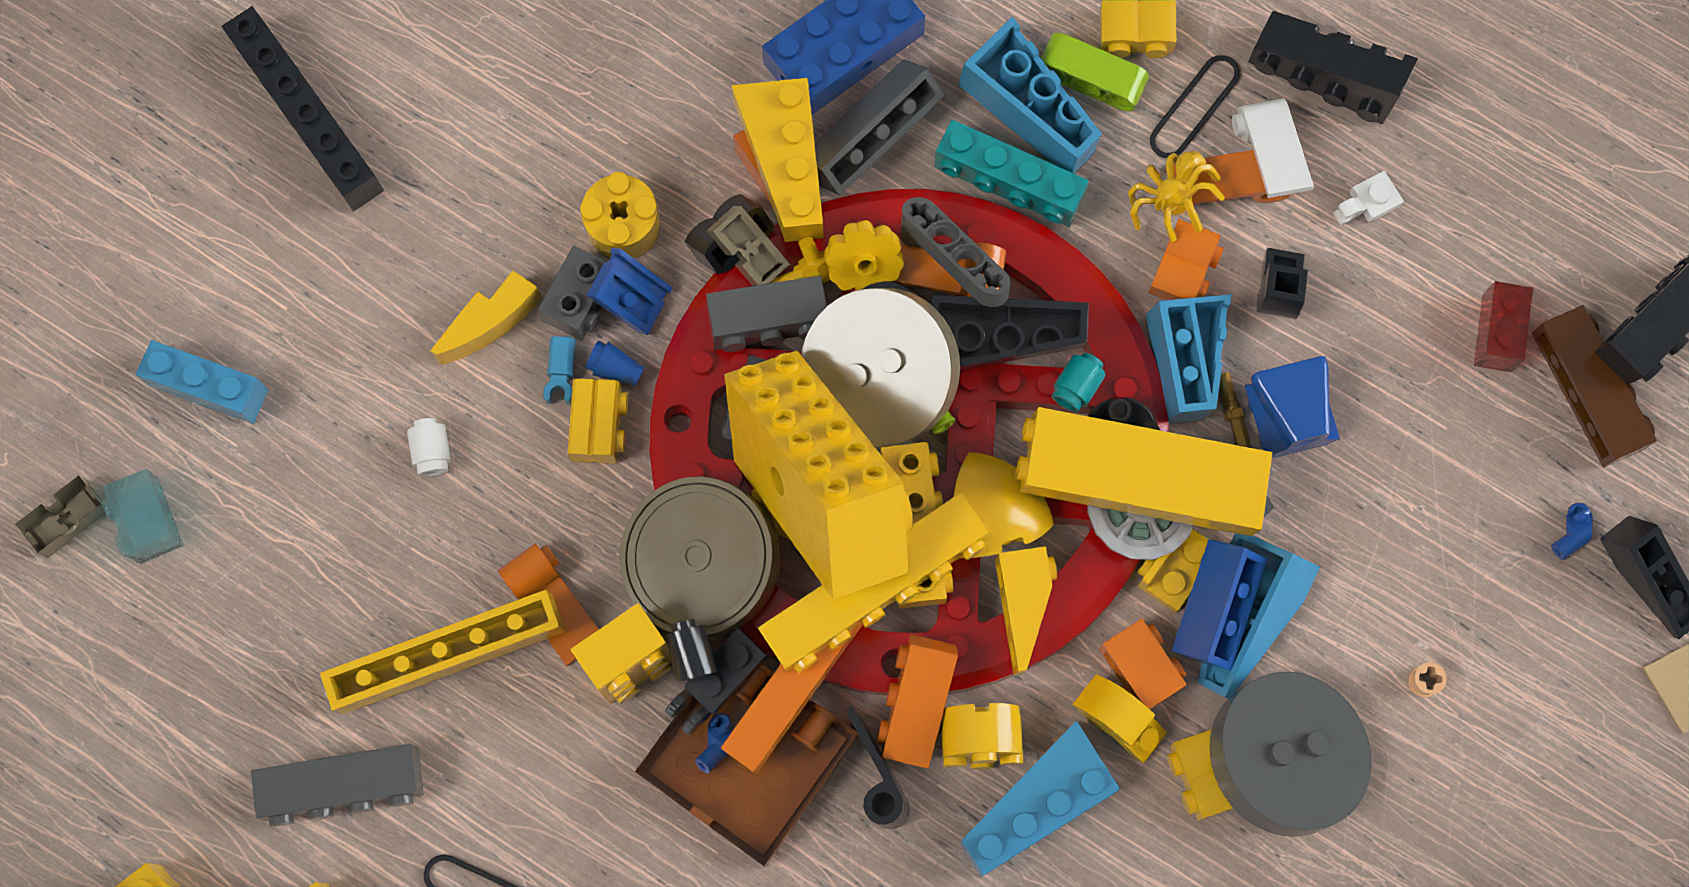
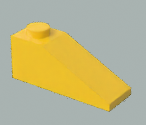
[994,546,1057,676]

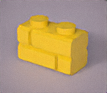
[567,378,628,464]

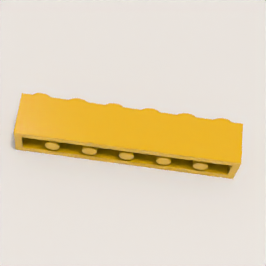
[758,492,989,673]
[320,590,566,714]

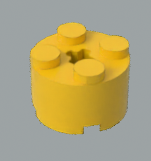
[580,172,660,258]
[941,703,1024,770]

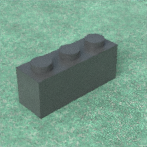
[706,275,827,352]

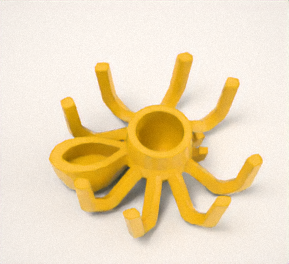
[1128,151,1225,242]

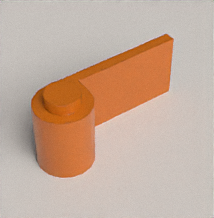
[1173,150,1290,205]
[885,238,1007,297]
[497,543,599,666]

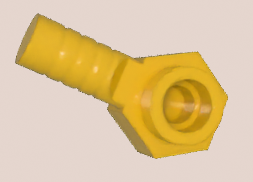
[771,237,830,284]

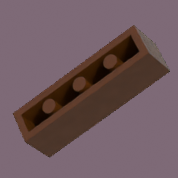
[1531,305,1657,468]

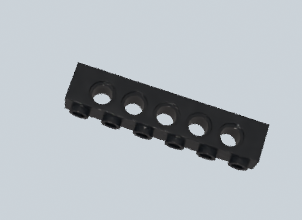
[221,6,384,212]

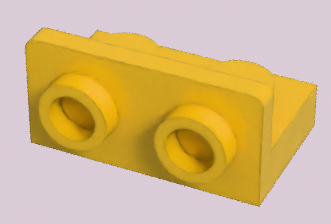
[1137,529,1209,613]

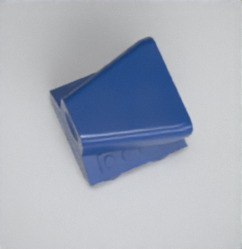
[1245,356,1340,458]

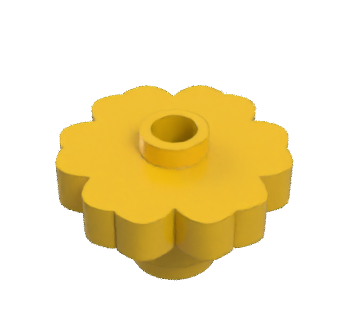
[825,221,904,291]

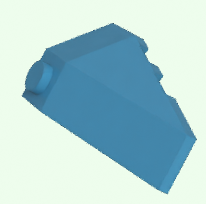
[1198,533,1320,699]

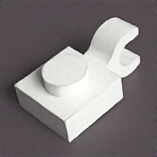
[1333,171,1404,226]

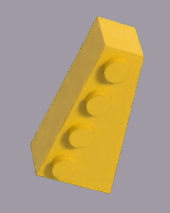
[731,78,824,242]

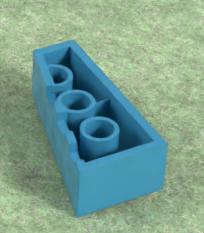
[959,17,1102,174]
[960,721,1120,877]

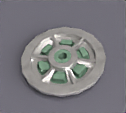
[1087,505,1194,560]

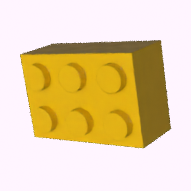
[570,603,672,704]

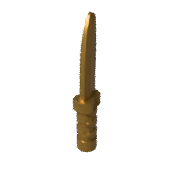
[1219,372,1251,448]

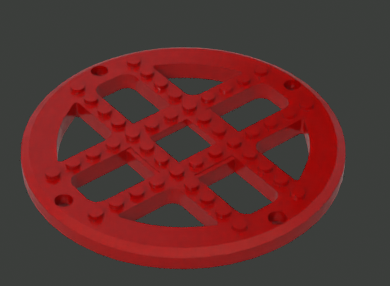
[649,189,1169,696]

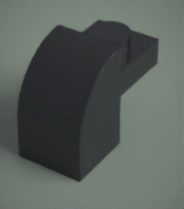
[1256,247,1308,320]

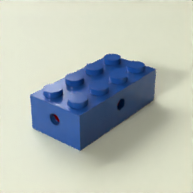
[762,0,925,115]

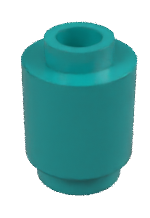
[1052,353,1106,413]

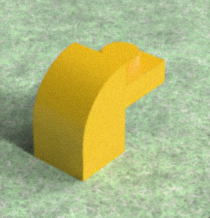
[1072,674,1167,764]

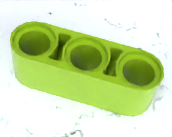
[1041,33,1149,112]

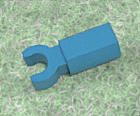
[543,336,576,405]

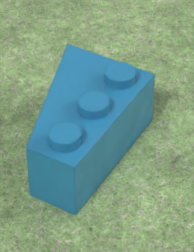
[1145,294,1232,424]

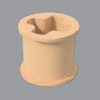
[1408,662,1447,697]

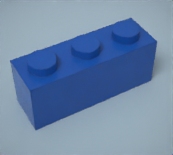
[1172,539,1268,671]

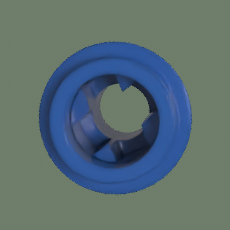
[585,341,645,387]

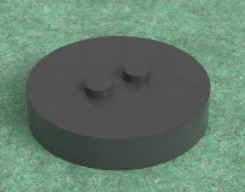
[1209,672,1372,837]

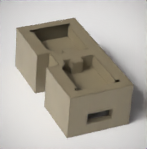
[707,206,790,286]
[16,475,110,558]

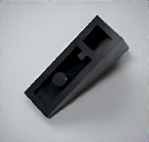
[1600,516,1689,639]

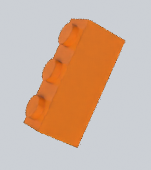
[876,634,958,769]

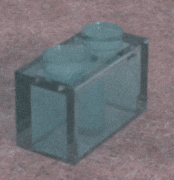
[102,469,184,564]

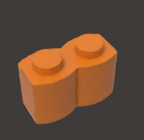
[1148,219,1224,300]

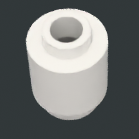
[407,418,451,477]

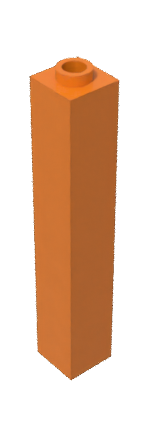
[721,623,863,774]

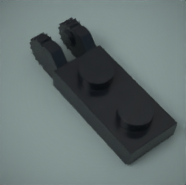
[665,628,769,735]

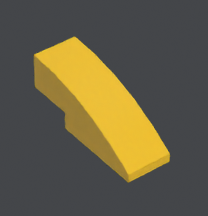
[430,270,542,365]

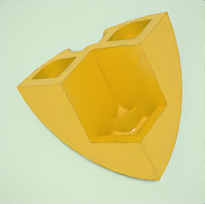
[954,452,1054,558]

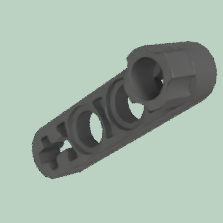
[900,197,1011,307]

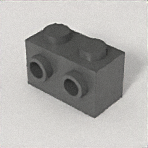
[537,245,608,340]

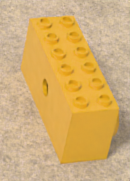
[724,351,913,600]

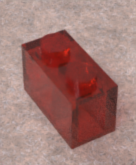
[1474,281,1533,372]

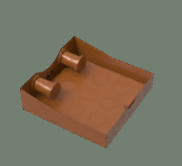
[635,664,858,868]

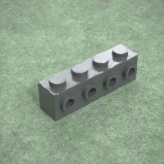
[815,59,945,196]
[251,744,424,827]

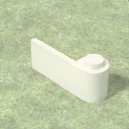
[1232,98,1314,198]

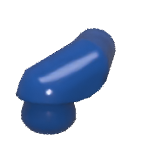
[1551,503,1593,560]
[695,713,734,774]

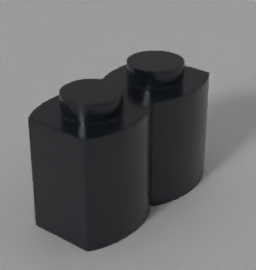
[684,194,774,274]

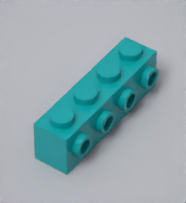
[934,119,1089,227]

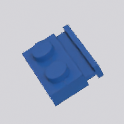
[587,248,673,335]

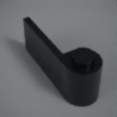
[665,619,717,684]
[846,707,910,829]

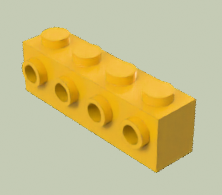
[881,442,953,609]

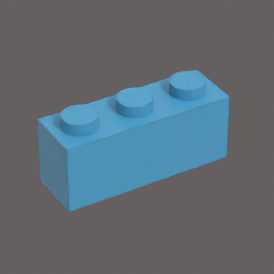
[135,340,269,424]

